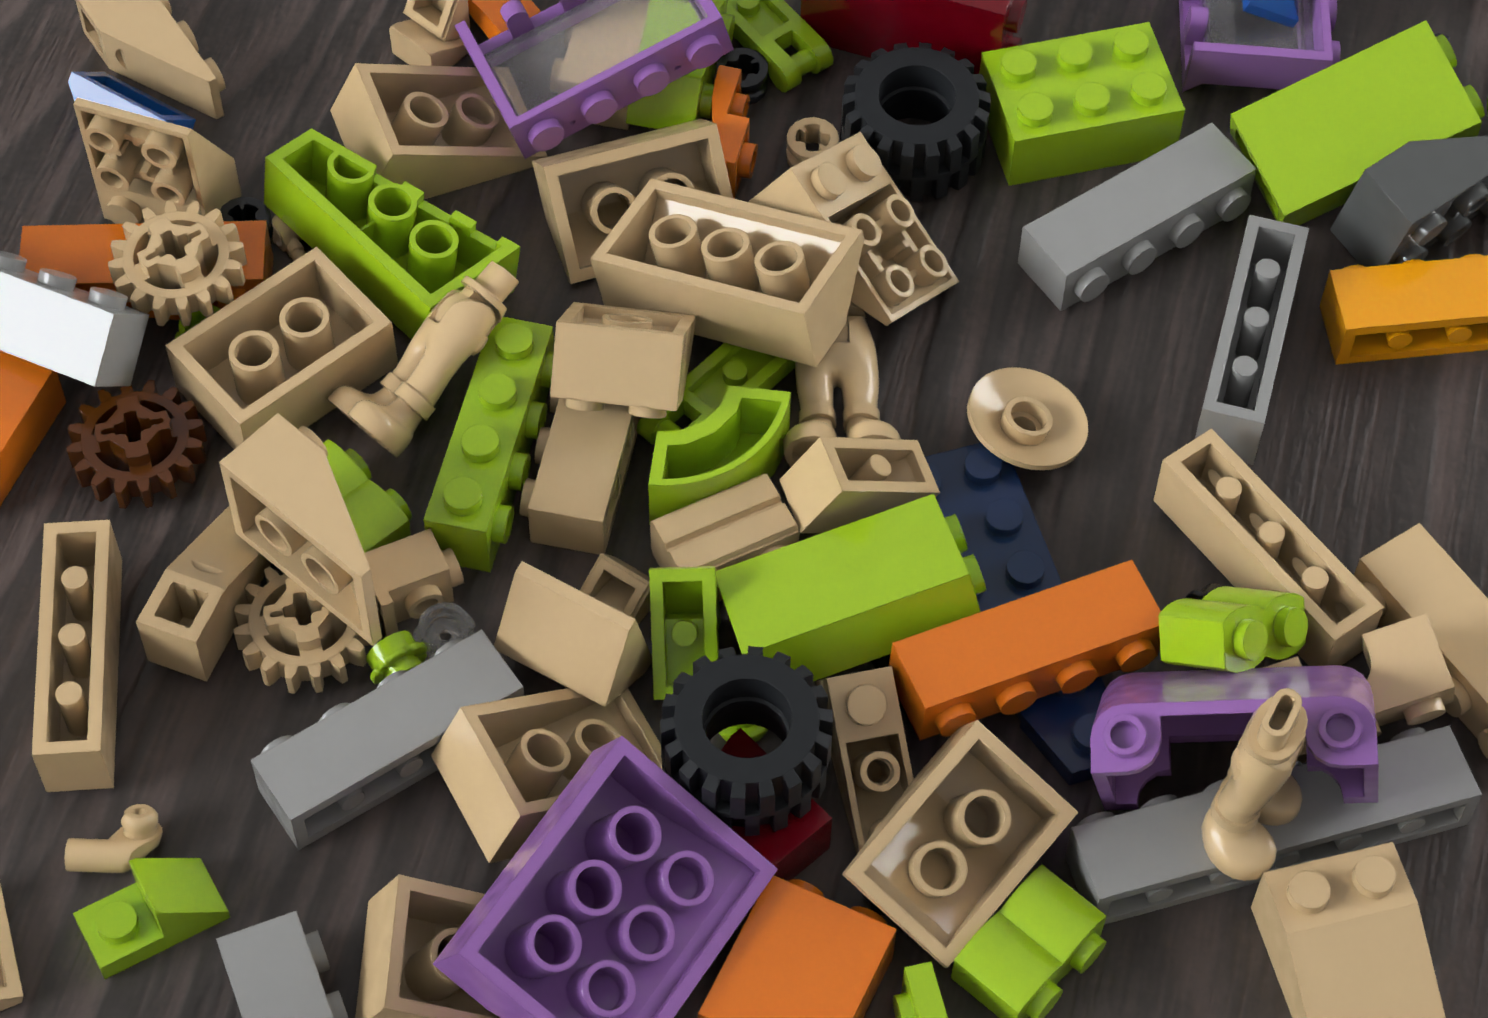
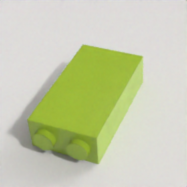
[1230,20,1485,226]
[716,493,987,681]

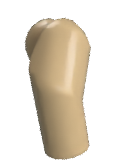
[64,804,162,873]

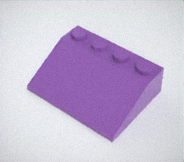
[433,736,778,1018]

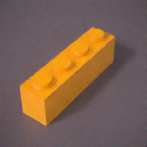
[1320,254,1488,365]

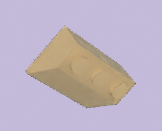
[532,118,733,284]

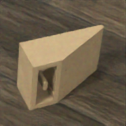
[73,98,242,224]
[748,132,959,326]

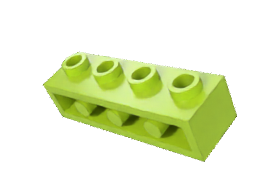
[423,317,554,573]

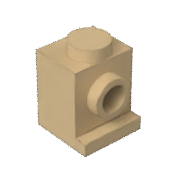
[365,528,464,637]

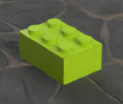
[979,22,1185,186]

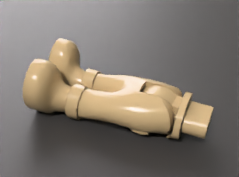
[327,261,519,458]
[783,302,901,467]
[1201,688,1308,881]

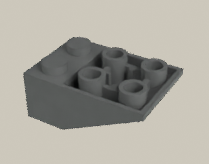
[1330,136,1488,267]

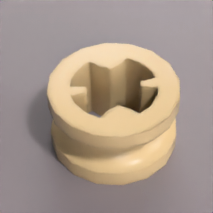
[786,117,839,167]

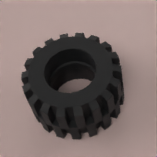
[840,42,991,202]
[660,646,833,836]

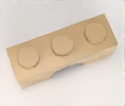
[1263,613,1455,763]

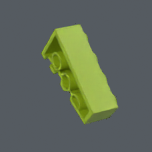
[264,128,521,340]

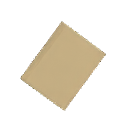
[494,561,652,707]

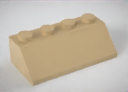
[590,179,864,367]

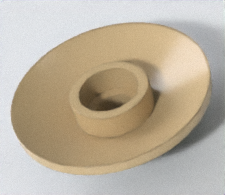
[967,367,1088,470]

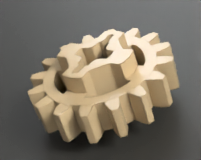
[108,200,247,326]
[233,567,376,694]

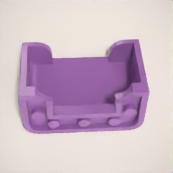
[1090,665,1379,810]

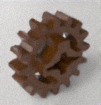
[66,380,207,509]

